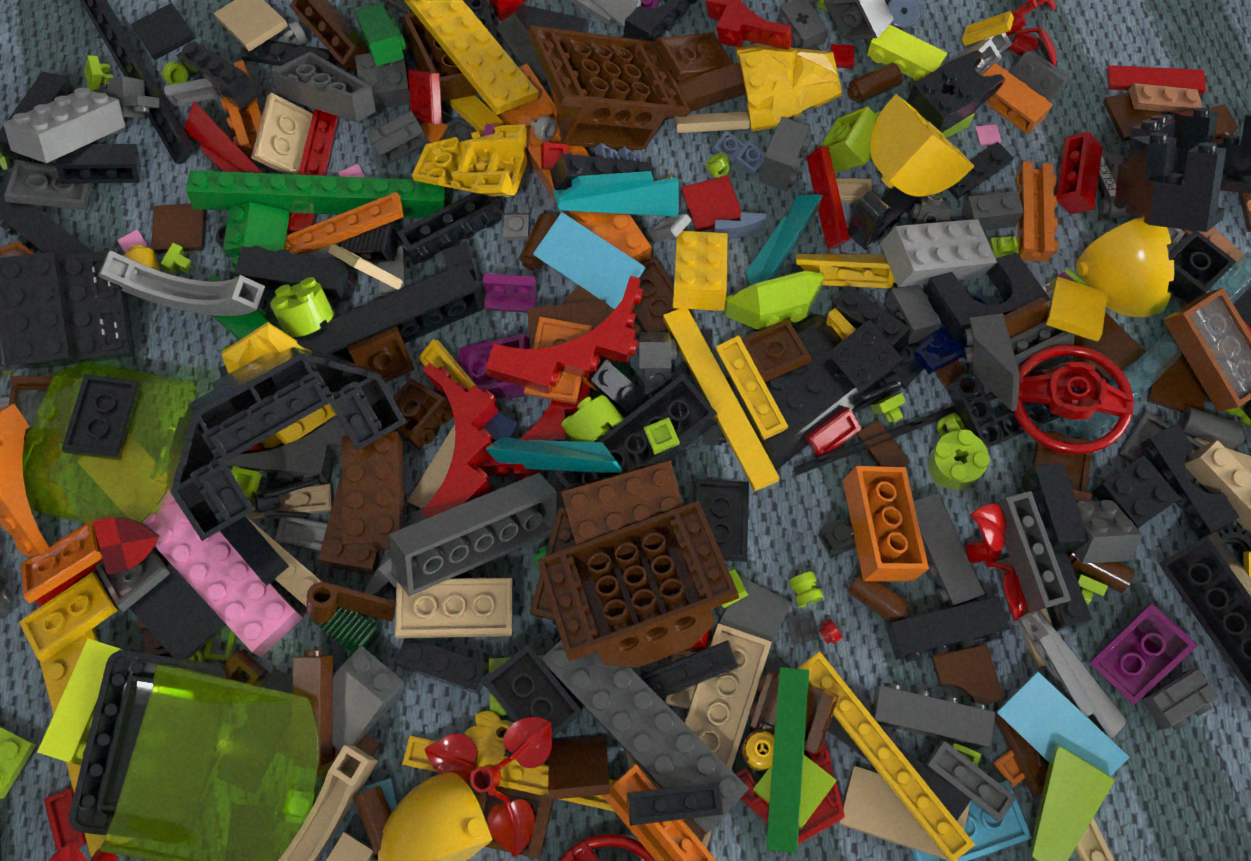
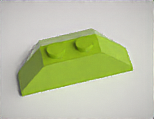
[724,271,824,330]

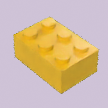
[673,231,728,311]

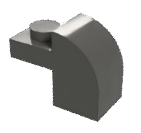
[109,76,159,119]

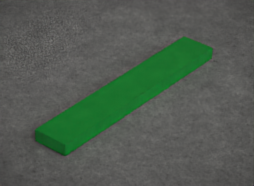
[766,667,810,854]

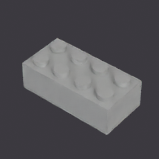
[3,88,125,163]
[880,219,997,287]

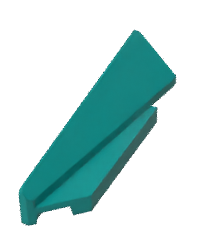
[486,437,623,473]

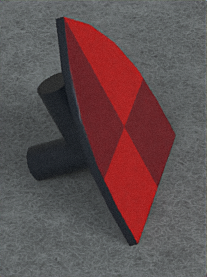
[92,517,160,575]

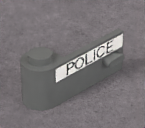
[1098,154,1134,219]

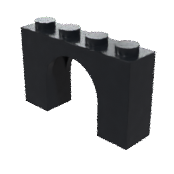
[924,252,1050,341]

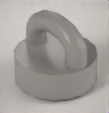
[283,21,308,45]
[530,115,557,142]

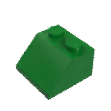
[223,202,290,258]

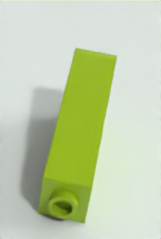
[1029,743,1115,861]

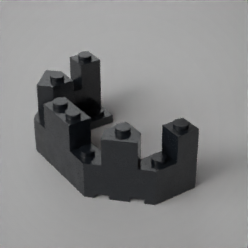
[1114,108,1251,232]
[166,347,406,541]

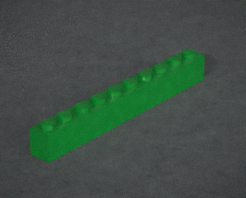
[186,170,446,218]

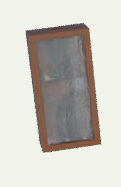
[1163,287,1251,411]

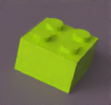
[819,106,878,173]

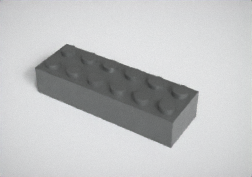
[389,473,557,596]

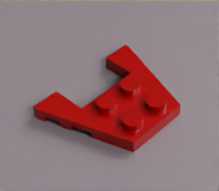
[735,740,845,845]

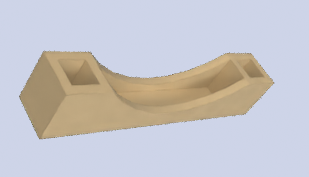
[278,745,378,861]

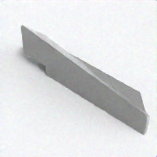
[569,0,641,28]
[1018,610,1126,739]

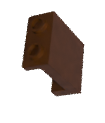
[1033,431,1093,502]
[749,671,839,754]
[475,786,554,859]

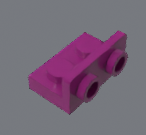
[483,274,537,313]

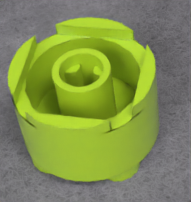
[270,277,334,337]
[561,395,624,442]
[928,429,990,491]

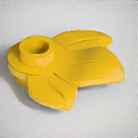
[464,711,513,767]

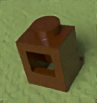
[223,649,268,698]

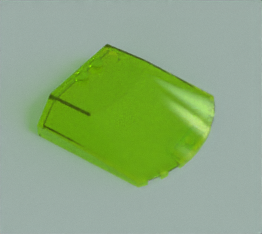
[22,362,198,526]
[100,663,319,861]

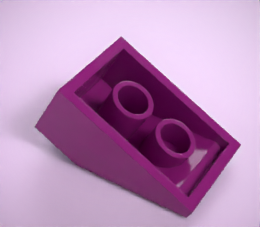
[458,334,530,398]
[1090,601,1198,705]

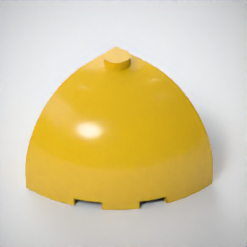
[870,94,974,197]
[1076,216,1174,317]
[378,772,492,861]

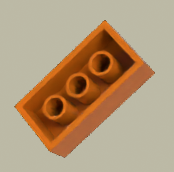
[843,466,929,582]

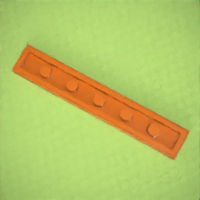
[285,192,404,255]

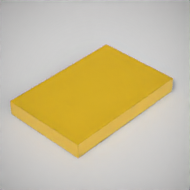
[1046,276,1108,341]
[19,571,118,663]

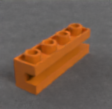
[217,60,263,157]
[1016,161,1058,262]
[602,764,716,861]

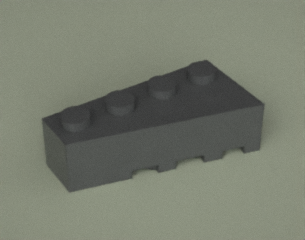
[271,51,376,122]

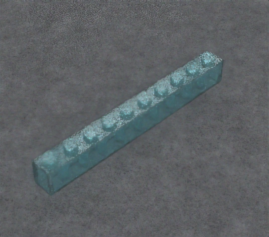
[1069,251,1251,442]

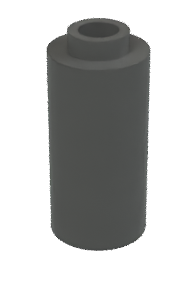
[1179,407,1246,449]

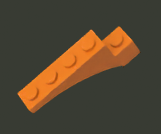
[0,404,49,557]

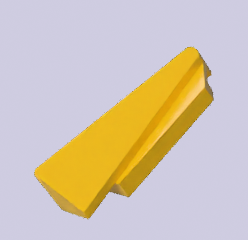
[795,254,896,289]

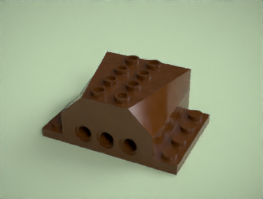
[527,25,691,151]
[537,500,739,668]

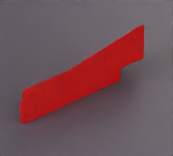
[184,102,262,173]

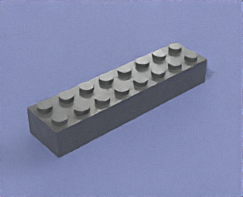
[541,640,749,835]

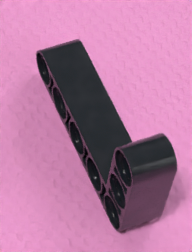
[848,186,920,250]
[948,373,1077,448]

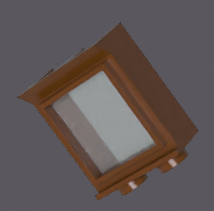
[8,375,74,449]

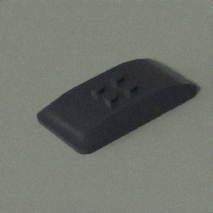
[726,314,874,470]
[69,650,227,844]

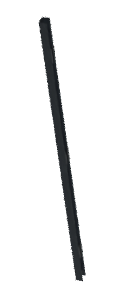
[793,374,1035,476]

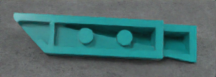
[553,171,679,216]
[745,194,822,286]

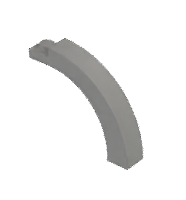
[98,250,265,316]

